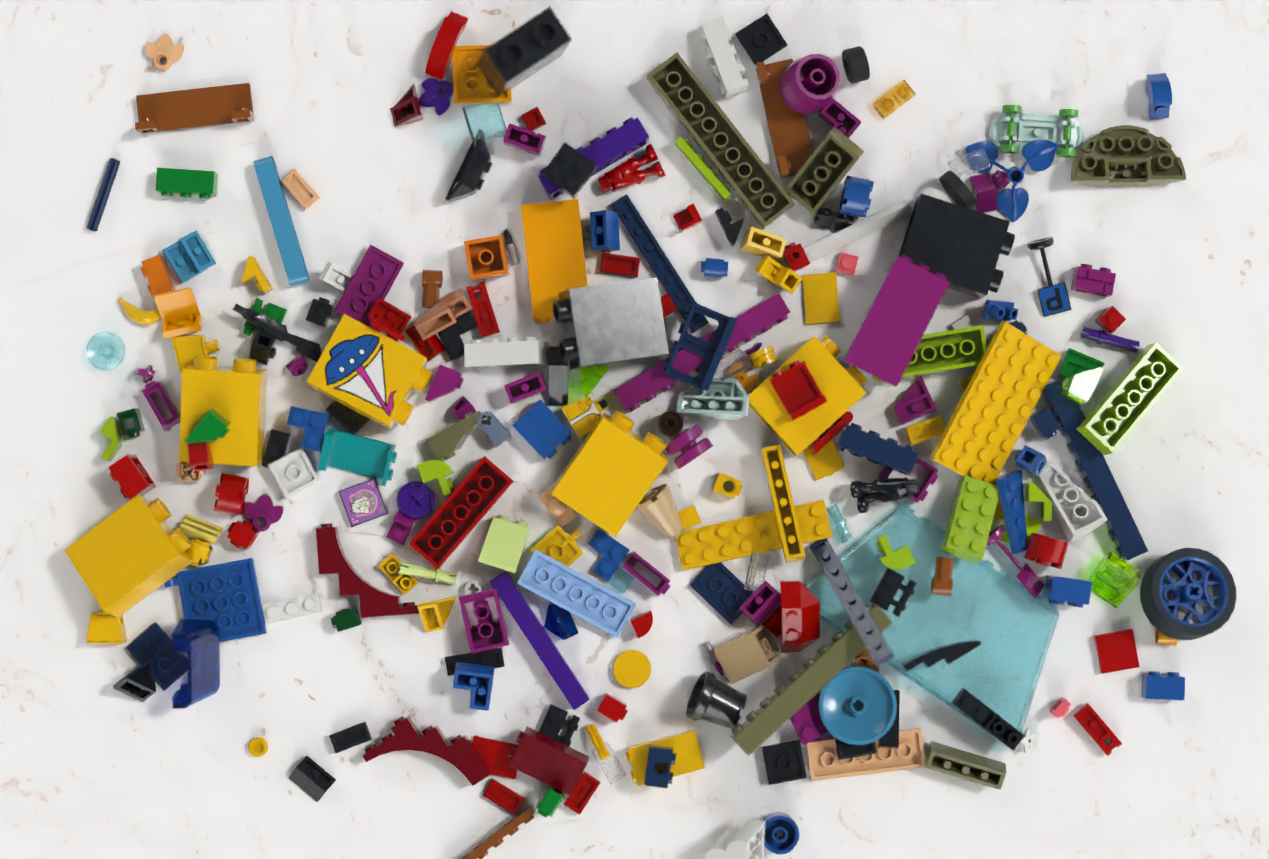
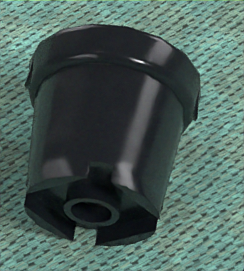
[686,671,747,729]

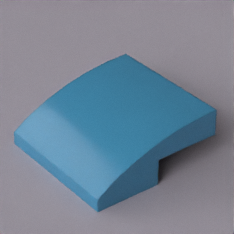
[162,230,216,284]

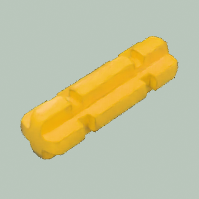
[586,724,610,760]

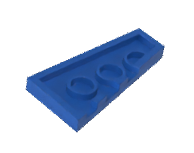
[996,470,1028,554]

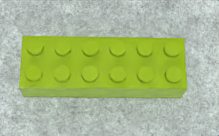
[872,325,987,382]
[1077,342,1184,455]

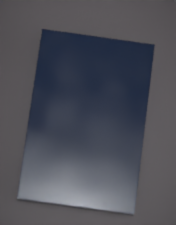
[690,562,753,625]
[126,622,194,691]

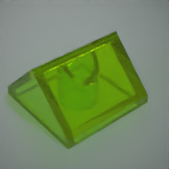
[580,365,610,398]

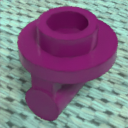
[286,354,308,376]
[134,365,155,384]

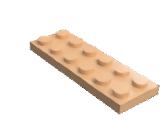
[806,728,926,781]

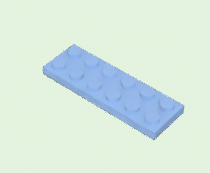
[517,549,636,638]

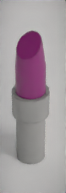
[703,641,724,676]

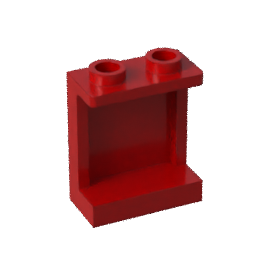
[769,360,828,421]

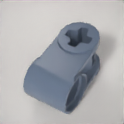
[478,411,511,448]

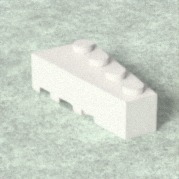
[698,16,749,99]
[464,337,549,368]

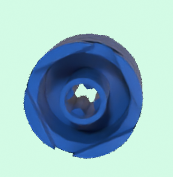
[839,175,874,217]
[763,812,800,855]

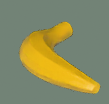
[117,297,161,325]

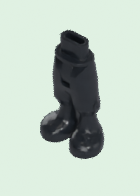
[850,477,920,514]

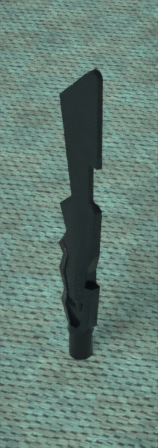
[233,303,322,362]

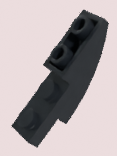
[951,688,1025,751]

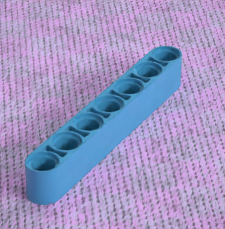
[253,156,310,287]

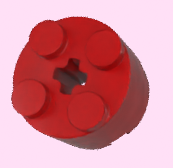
[214,473,249,515]
[1024,533,1069,569]

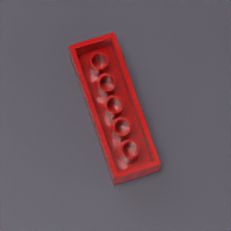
[409,456,515,569]

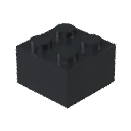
[542,142,597,199]

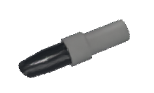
[503,229,520,266]

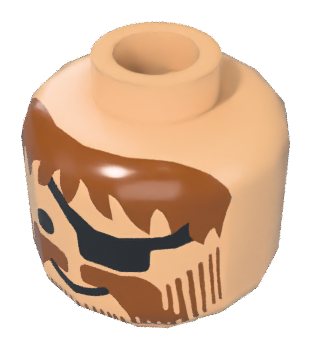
[176,461,206,482]

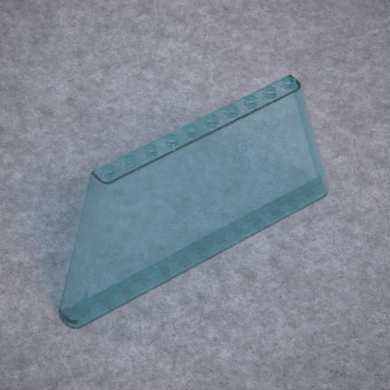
[803,505,1060,735]

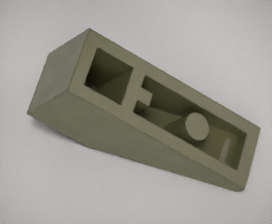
[427,411,482,460]

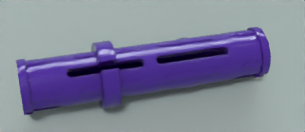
[1080,326,1140,353]

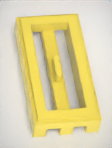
[179,514,223,544]

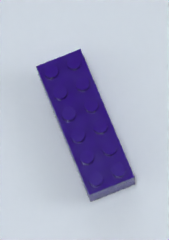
[538,117,649,200]

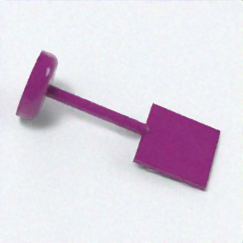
[986,525,1045,598]

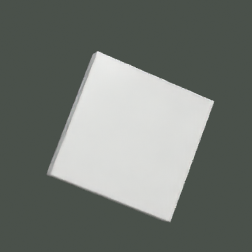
[268,447,320,498]

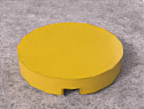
[613,650,651,688]

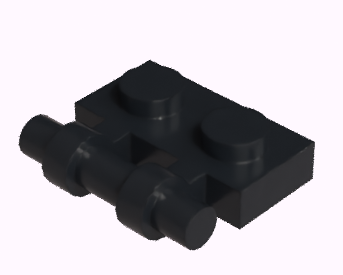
[869,567,917,617]
[539,704,580,747]

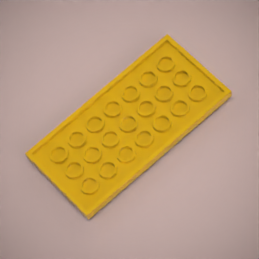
[930,321,1062,485]

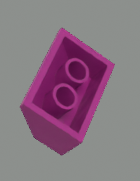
[790,692,828,745]

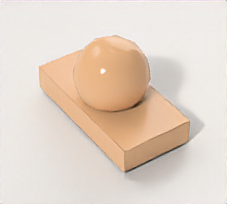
[538,487,577,527]

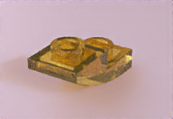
[872,80,916,120]

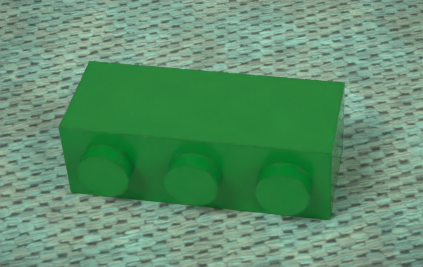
[155,168,218,199]

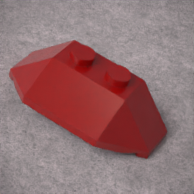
[780,581,820,653]

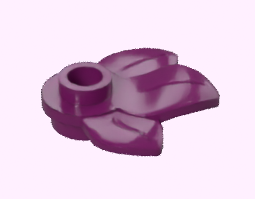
[245,493,283,532]

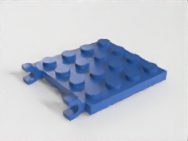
[164,558,267,648]

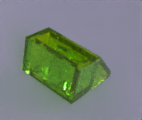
[1088,551,1142,608]

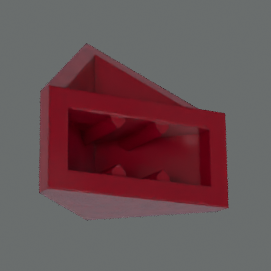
[390,83,424,127]

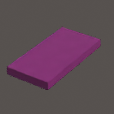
[334,244,404,327]

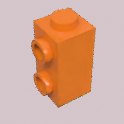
[140,255,175,297]

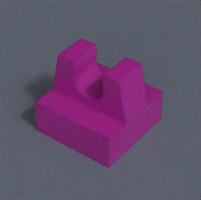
[450,396,477,420]

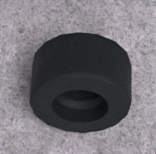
[842,46,870,84]

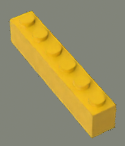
[761,444,806,564]

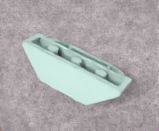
[676,378,750,420]

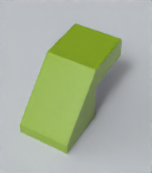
[100,416,122,461]
[1025,482,1052,521]

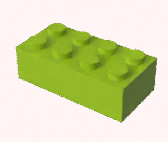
[940,475,999,564]

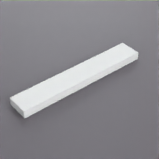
[804,199,912,263]

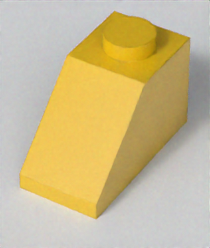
[740,227,787,258]

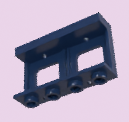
[663,302,738,391]

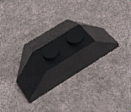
[445,130,493,203]

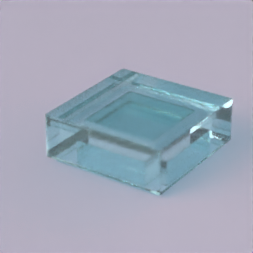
[608,567,635,594]

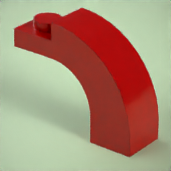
[425,11,469,80]

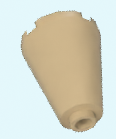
[637,484,683,539]

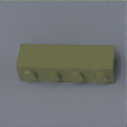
[926,741,1006,790]

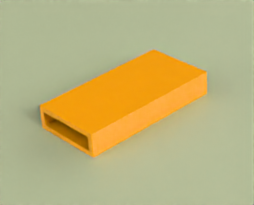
[521,199,588,324]

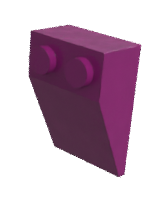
[458,588,510,654]

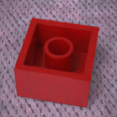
[108,454,157,500]

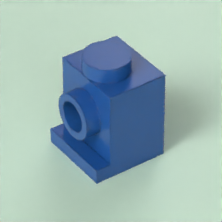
[1015,445,1047,478]

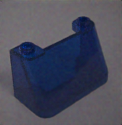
[171,619,220,709]

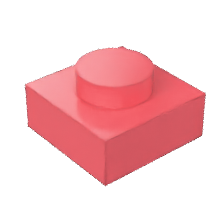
[835,252,859,276]
[1049,697,1071,718]

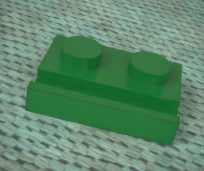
[1058,348,1105,389]

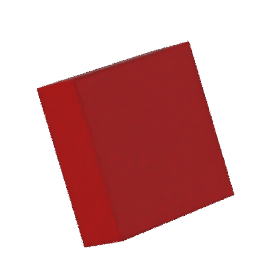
[521,107,546,131]

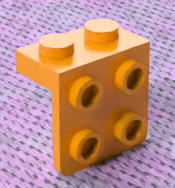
[154,287,202,339]

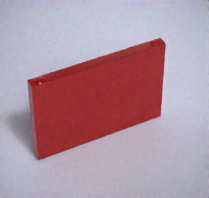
[472,735,518,779]

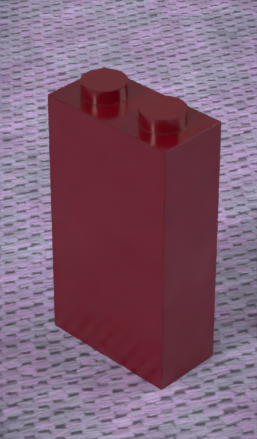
[507,726,589,796]

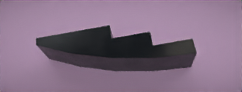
[901,639,981,672]

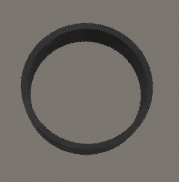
[939,170,976,208]

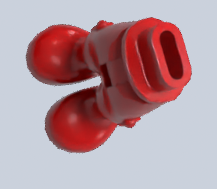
[597,144,666,193]

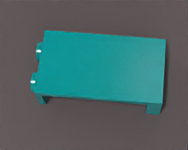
[318,428,398,486]

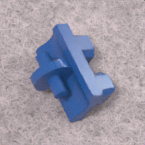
[982,299,1018,321]

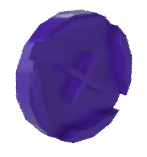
[396,481,435,520]

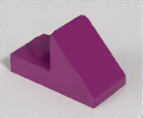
[386,510,417,546]

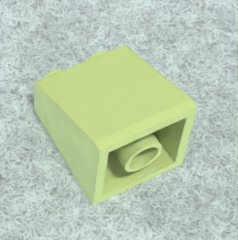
[478,514,531,573]

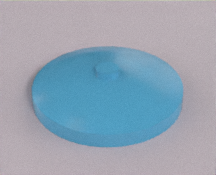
[819,667,897,745]

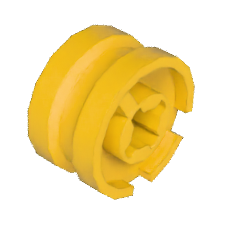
[748,346,779,369]

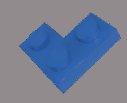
[588,528,630,582]

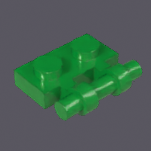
[243,298,287,336]

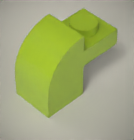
[417,460,454,496]
[875,534,916,570]

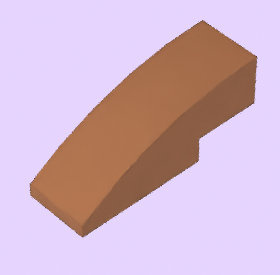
[414,288,472,340]

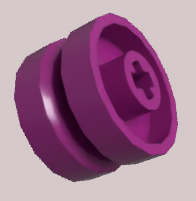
[665,424,713,469]

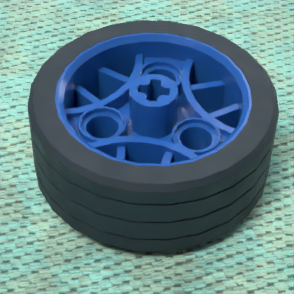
[1140,548,1237,640]

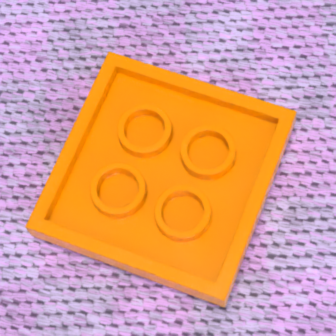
[452,45,512,105]

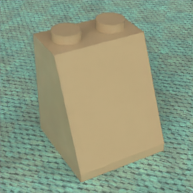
[714,624,781,685]

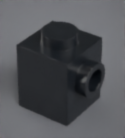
[249,331,277,365]

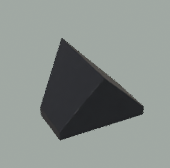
[113,657,156,702]

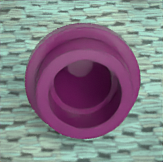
[992,170,1010,189]

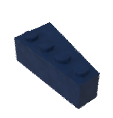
[837,423,919,477]

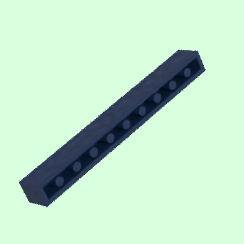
[1042,377,1148,561]

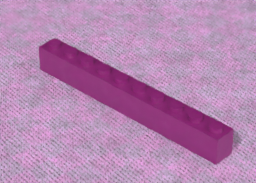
[614,293,790,412]

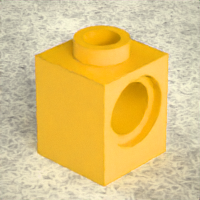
[712,472,743,499]

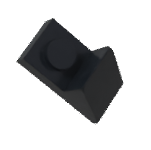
[715,208,745,247]

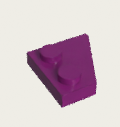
[893,376,937,425]

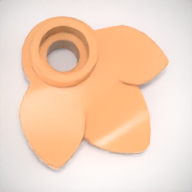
[145,33,184,71]

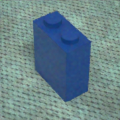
[512,400,572,459]

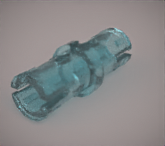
[826,504,853,543]

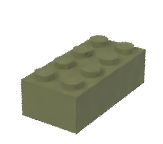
[784,127,865,214]

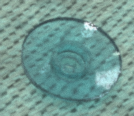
[87,332,125,370]

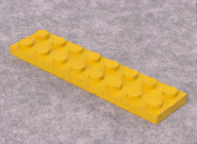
[675,499,832,571]

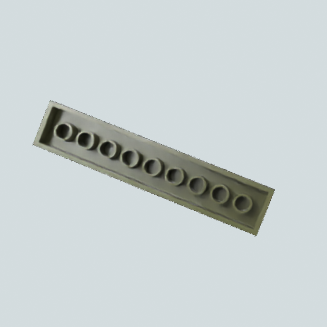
[647,52,795,230]
[730,605,893,756]

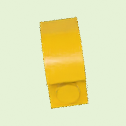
[755,255,803,294]

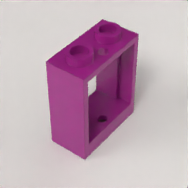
[877,457,938,503]

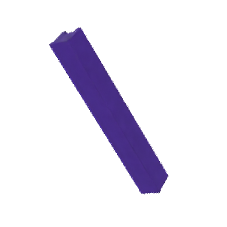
[489,571,590,710]

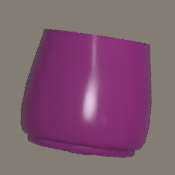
[779,54,840,115]

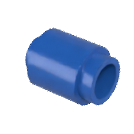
[700,258,728,278]

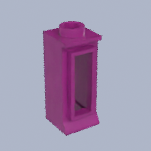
[142,380,181,432]
[622,551,671,596]

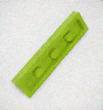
[675,137,731,202]

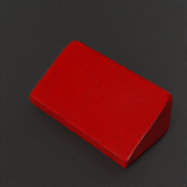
[405,325,445,362]

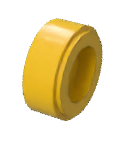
[248,737,269,757]

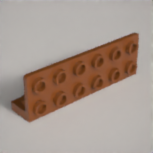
[755,59,813,178]
[135,83,254,134]

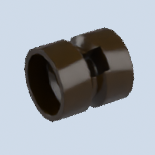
[658,411,683,436]

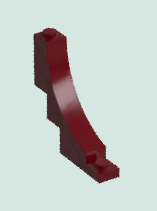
[316,523,419,618]

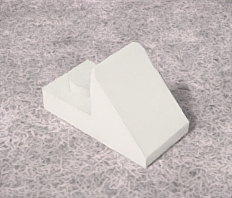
[319,261,353,292]

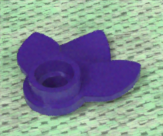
[420,78,454,116]

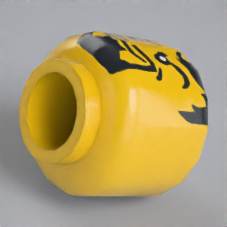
[186,537,213,567]

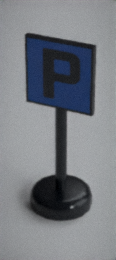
[1027,237,1072,317]

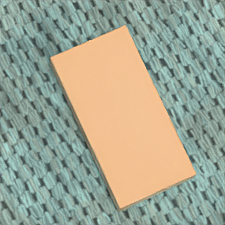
[280,168,320,210]

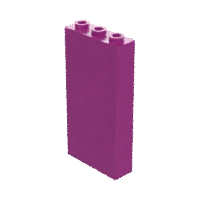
[844,254,950,387]

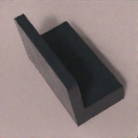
[289,755,336,802]

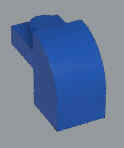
[1146,73,1172,120]

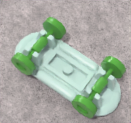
[989,105,1084,158]

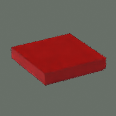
[1094,629,1140,674]

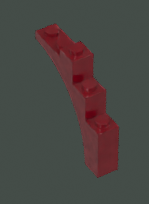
[362,716,491,786]

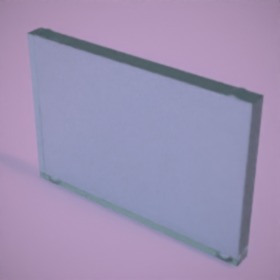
[462,103,507,141]

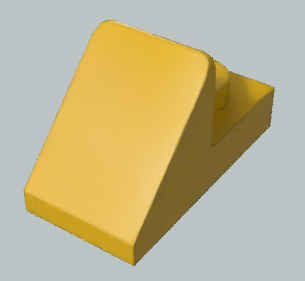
[241,255,274,294]

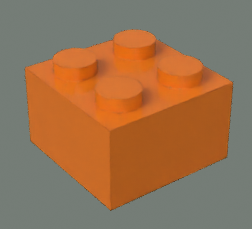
[464,235,510,281]

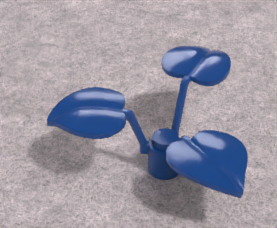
[965,139,1058,222]

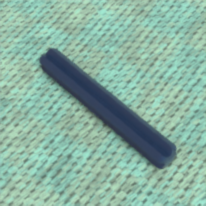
[87,158,120,232]

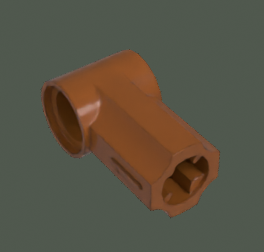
[422,269,443,308]
[931,557,953,596]

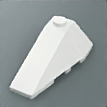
[1038,462,1108,543]

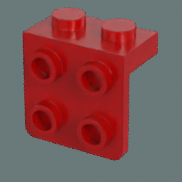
[367,297,412,342]

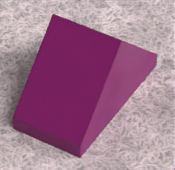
[970,173,997,213]

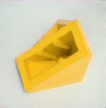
[417,596,457,633]

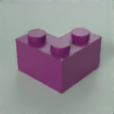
[818,99,862,142]

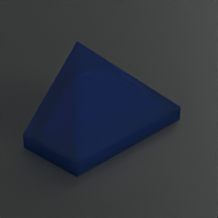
[544,603,579,640]

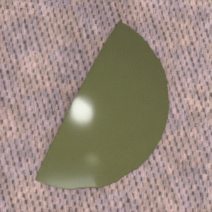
[1071,125,1186,187]

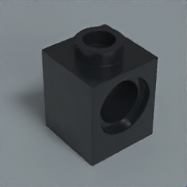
[305,297,334,328]

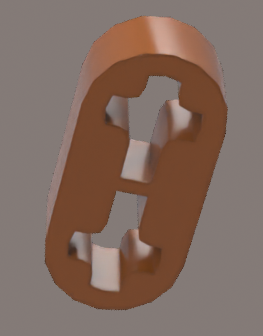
[854,649,880,673]

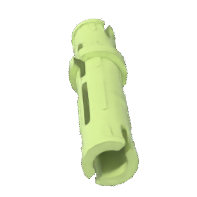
[398,562,457,585]

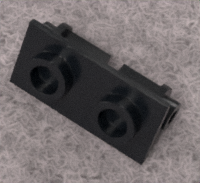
[813,208,854,231]

